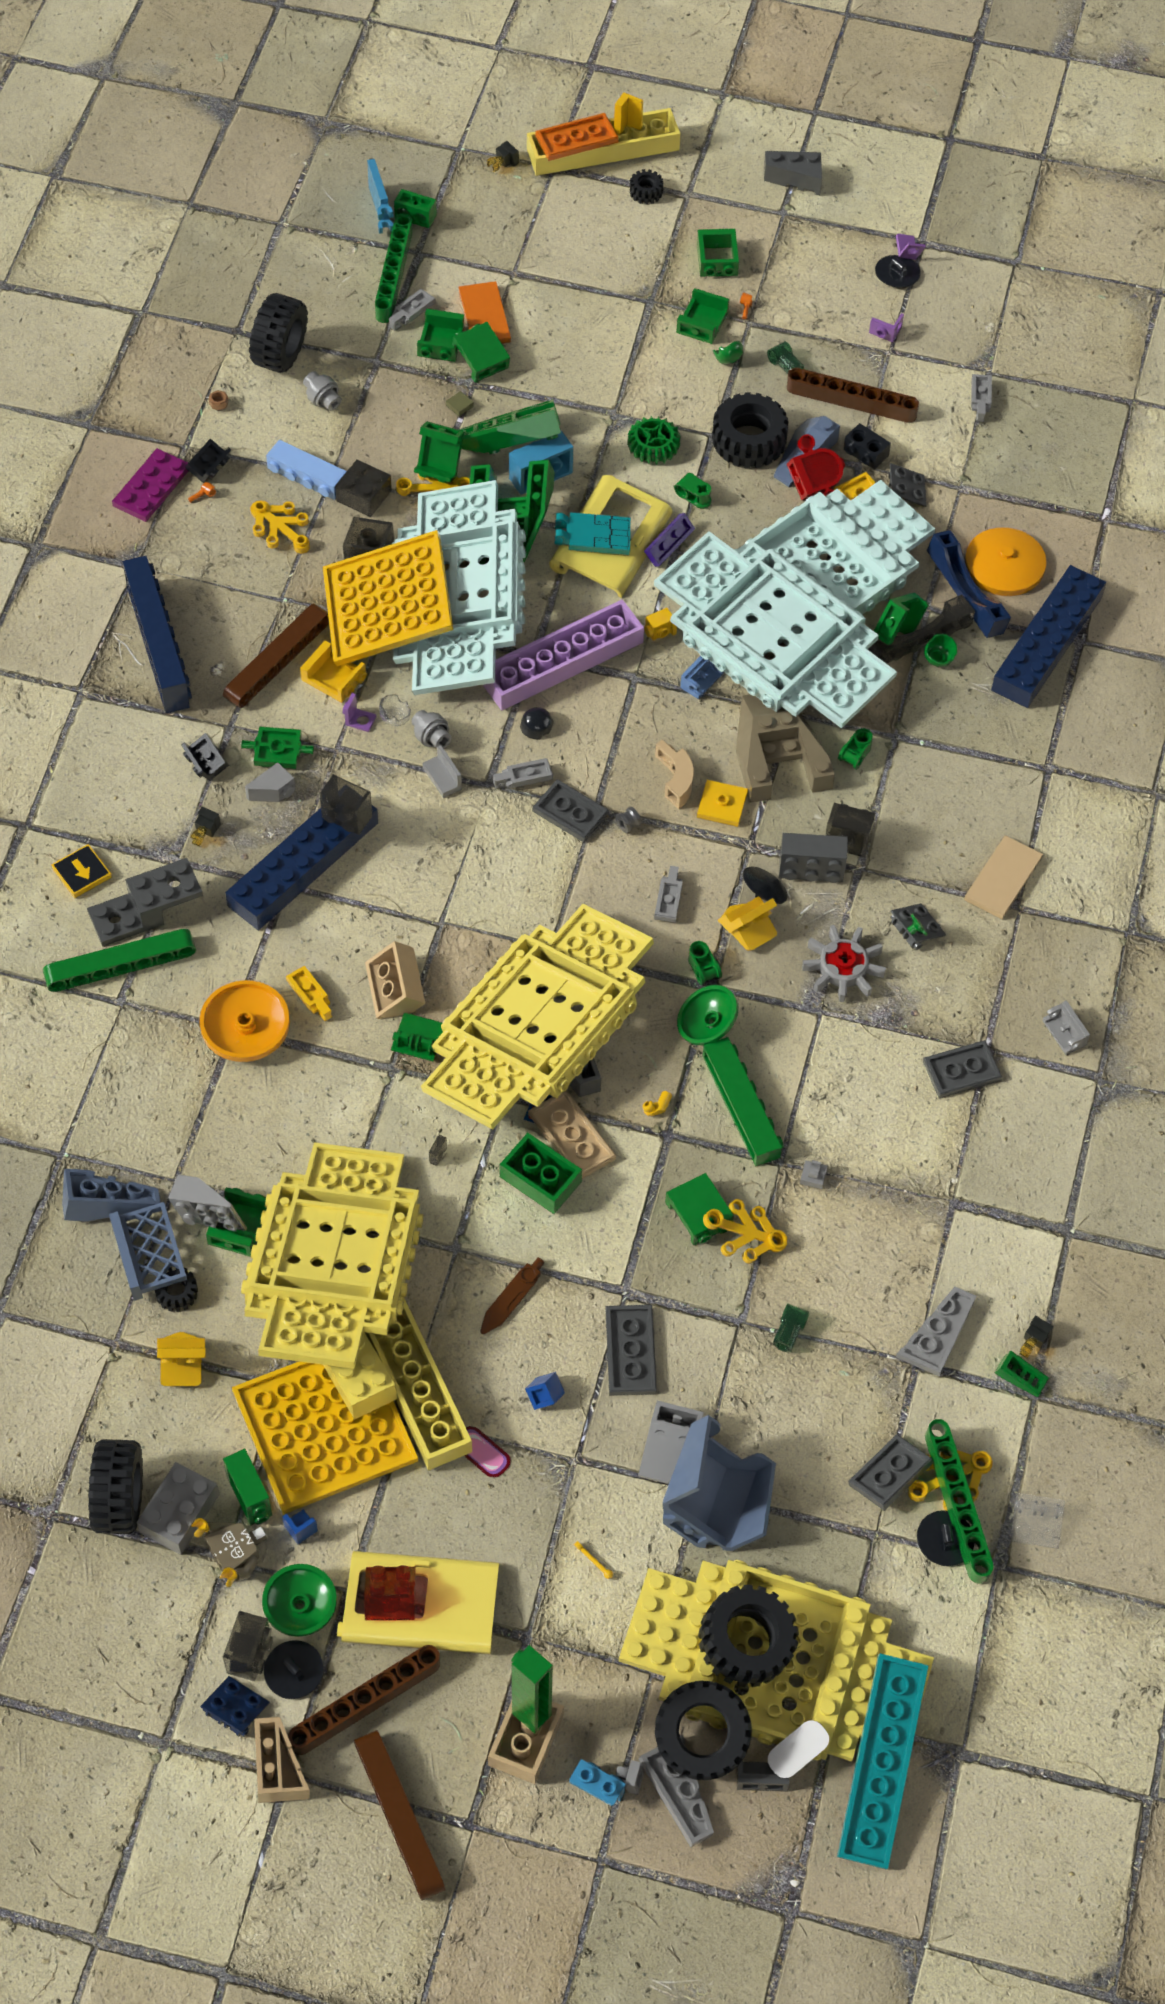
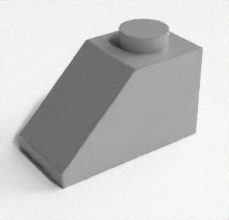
[245,763,296,802]

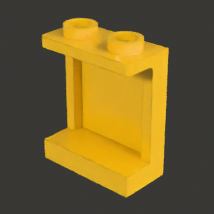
[300,641,367,703]

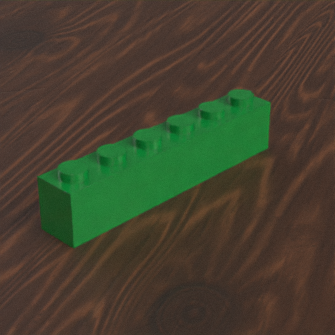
[702,1037,784,1167]
[511,1645,553,1734]

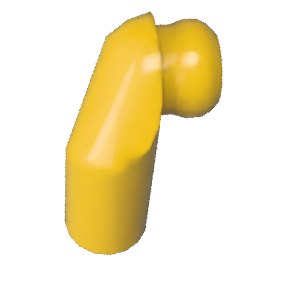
[642,1091,672,1117]

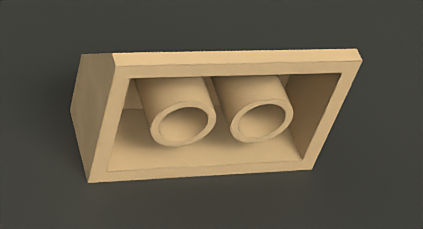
[365,941,425,1019]

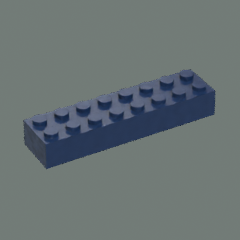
[122,556,192,714]
[991,565,1106,708]
[225,785,378,931]

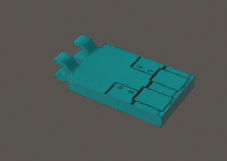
[554,512,631,555]

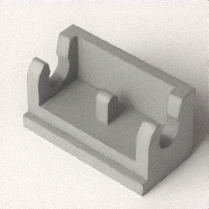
[1042,1000,1090,1055]

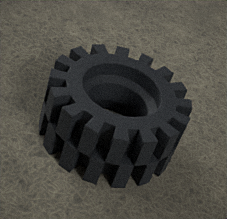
[629,169,664,205]
[155,1266,198,1312]

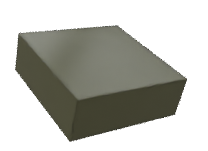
[446,391,474,416]

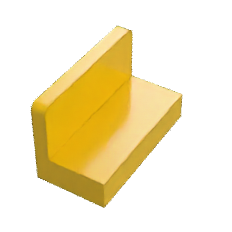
[614,92,643,135]

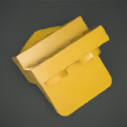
[718,897,777,951]
[157,1332,206,1386]

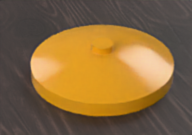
[965,527,1046,596]
[199,980,290,1062]

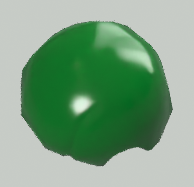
[713,341,743,365]
[924,634,958,667]

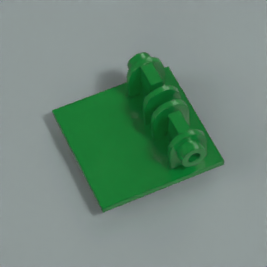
[390,1013,443,1062]

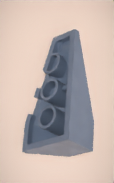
[774,416,840,487]
[62,1169,161,1221]

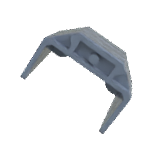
[663,1415,776,1551]

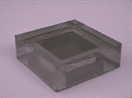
[429,1134,447,1166]

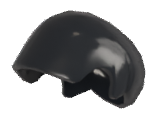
[520,707,554,740]

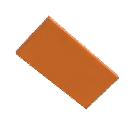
[535,113,618,161]
[459,281,511,344]

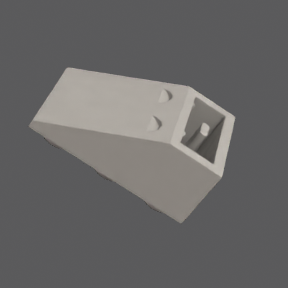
[168,1175,247,1231]
[638,1400,704,1484]

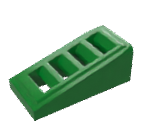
[994,1351,1049,1397]

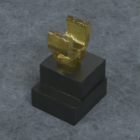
[487,141,519,172]
[190,807,221,847]
[1019,1315,1054,1359]

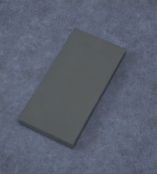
[605,1305,657,1396]

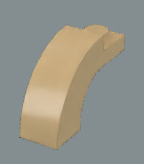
[655,740,694,809]

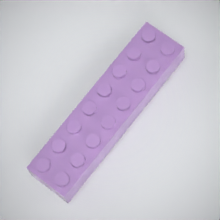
[483,599,644,711]

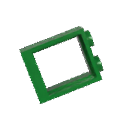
[697,229,739,277]
[223,1448,273,1526]

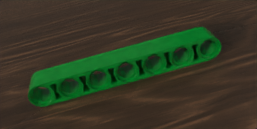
[375,213,412,323]
[43,929,196,992]
[925,1419,994,1584]

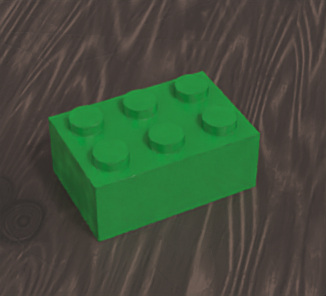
[499,1132,582,1214]

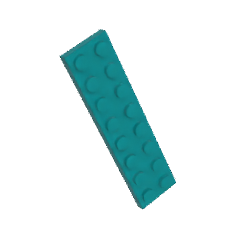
[837,1653,929,1870]

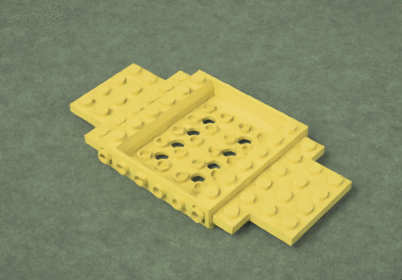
[421,904,654,1130]
[241,1142,424,1369]
[619,1560,934,1762]

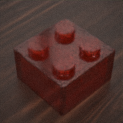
[364,1565,416,1621]

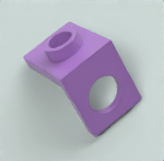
[896,234,926,260]
[869,313,904,342]
[342,693,376,732]

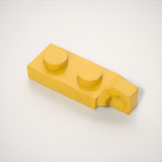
[286,966,332,1021]

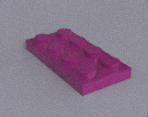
[112,448,189,522]

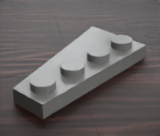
[896,1287,976,1376]
[638,1734,714,1847]

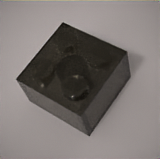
[336,459,392,517]
[343,517,395,560]
[320,774,372,835]
[826,802,876,858]
[223,1611,273,1681]

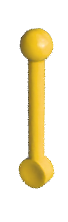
[574,1541,613,1579]

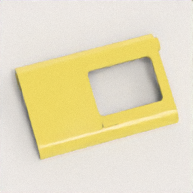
[549,475,673,598]
[337,1551,499,1654]

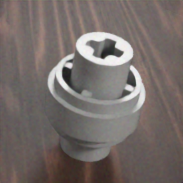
[303,371,342,411]
[412,710,452,749]

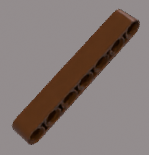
[787,368,919,423]
[223,603,329,708]
[288,1645,440,1755]
[353,1730,446,1901]

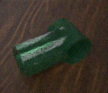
[767,341,804,374]
[773,1303,810,1352]

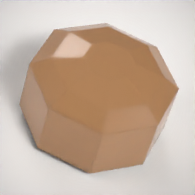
[208,390,229,410]

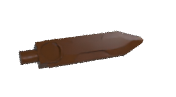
[480,1257,545,1334]

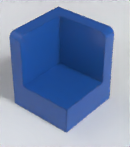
[525,1372,565,1410]
[282,1509,318,1545]

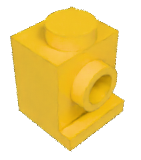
[644,608,677,641]

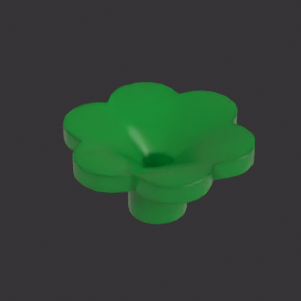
[907,913,928,936]

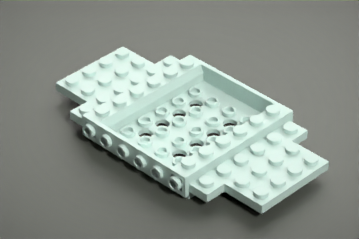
[392,480,526,695]
[732,480,935,656]
[654,531,897,728]

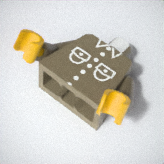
[191,1518,267,1587]

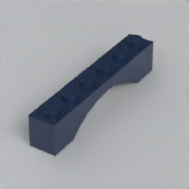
[926,530,1011,638]

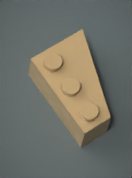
[254,1717,310,1803]

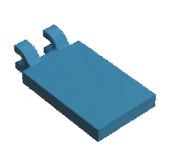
[367,159,393,234]

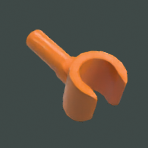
[740,293,752,319]
[188,482,216,503]

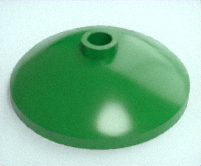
[677,985,739,1045]
[262,1564,337,1637]

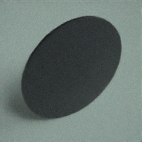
[875,255,920,288]
[743,866,788,904]
[917,1510,975,1566]
[264,1640,324,1699]

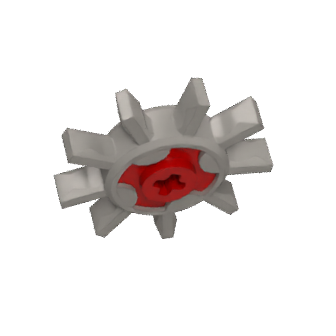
[802,925,886,1002]

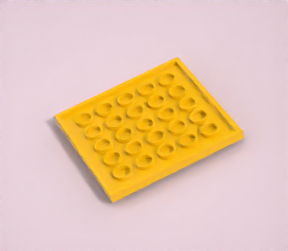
[323,530,454,666]
[232,1361,418,1515]

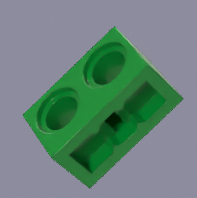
[394,189,437,228]

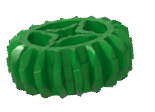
[627,416,681,465]

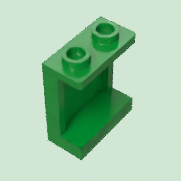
[676,288,730,344]
[417,309,465,362]
[452,322,510,383]
[414,421,464,483]
[874,593,929,645]
[665,1173,734,1245]
[206,1187,267,1257]

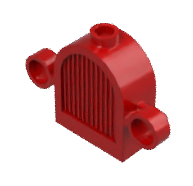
[786,434,845,500]

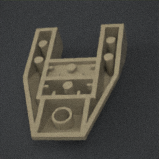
[736,694,835,803]

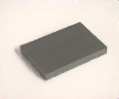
[532,779,609,843]
[923,1040,1002,1099]
[848,1434,933,1511]

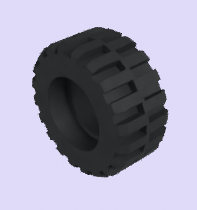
[249,293,308,373]
[712,392,789,469]
[88,1439,143,1534]
[698,1585,799,1687]
[655,1680,752,1781]

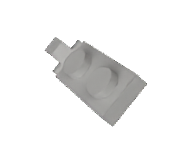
[389,289,436,331]
[971,374,992,422]
[493,758,553,789]
[654,866,683,923]

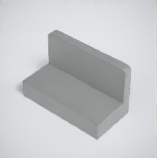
[423,745,462,798]

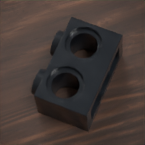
[843,423,891,470]

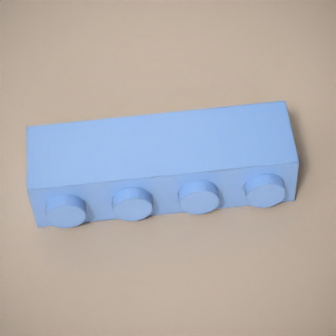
[266,440,348,500]

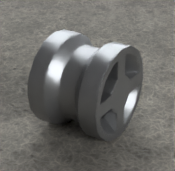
[616,807,642,833]

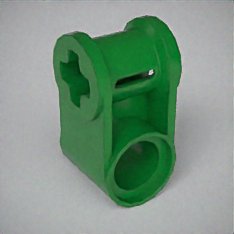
[674,473,712,509]
[838,728,873,770]
[688,941,722,985]

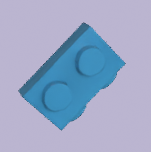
[569,1759,626,1806]

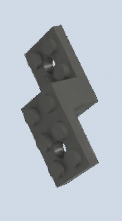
[87,858,203,947]

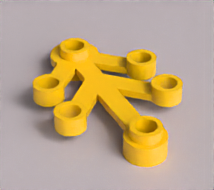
[396,474,470,496]
[250,500,310,554]
[703,1199,787,1264]
[908,1450,993,1511]

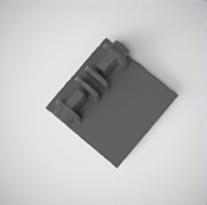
[888,463,926,507]
[890,903,946,950]

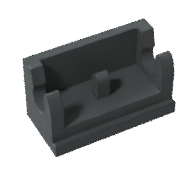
[737,1760,789,1792]

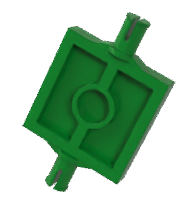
[241,726,314,769]

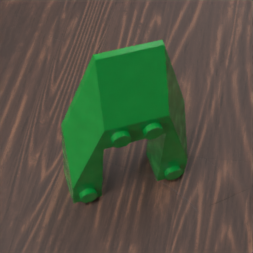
[458,399,561,455]
[469,460,555,565]

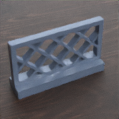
[109,1202,187,1301]

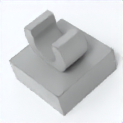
[800,1160,828,1189]
[615,1760,645,1795]

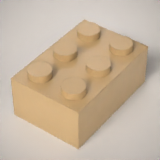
[488,1701,564,1784]

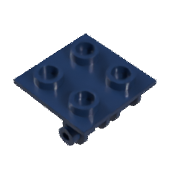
[200,1676,270,1737]

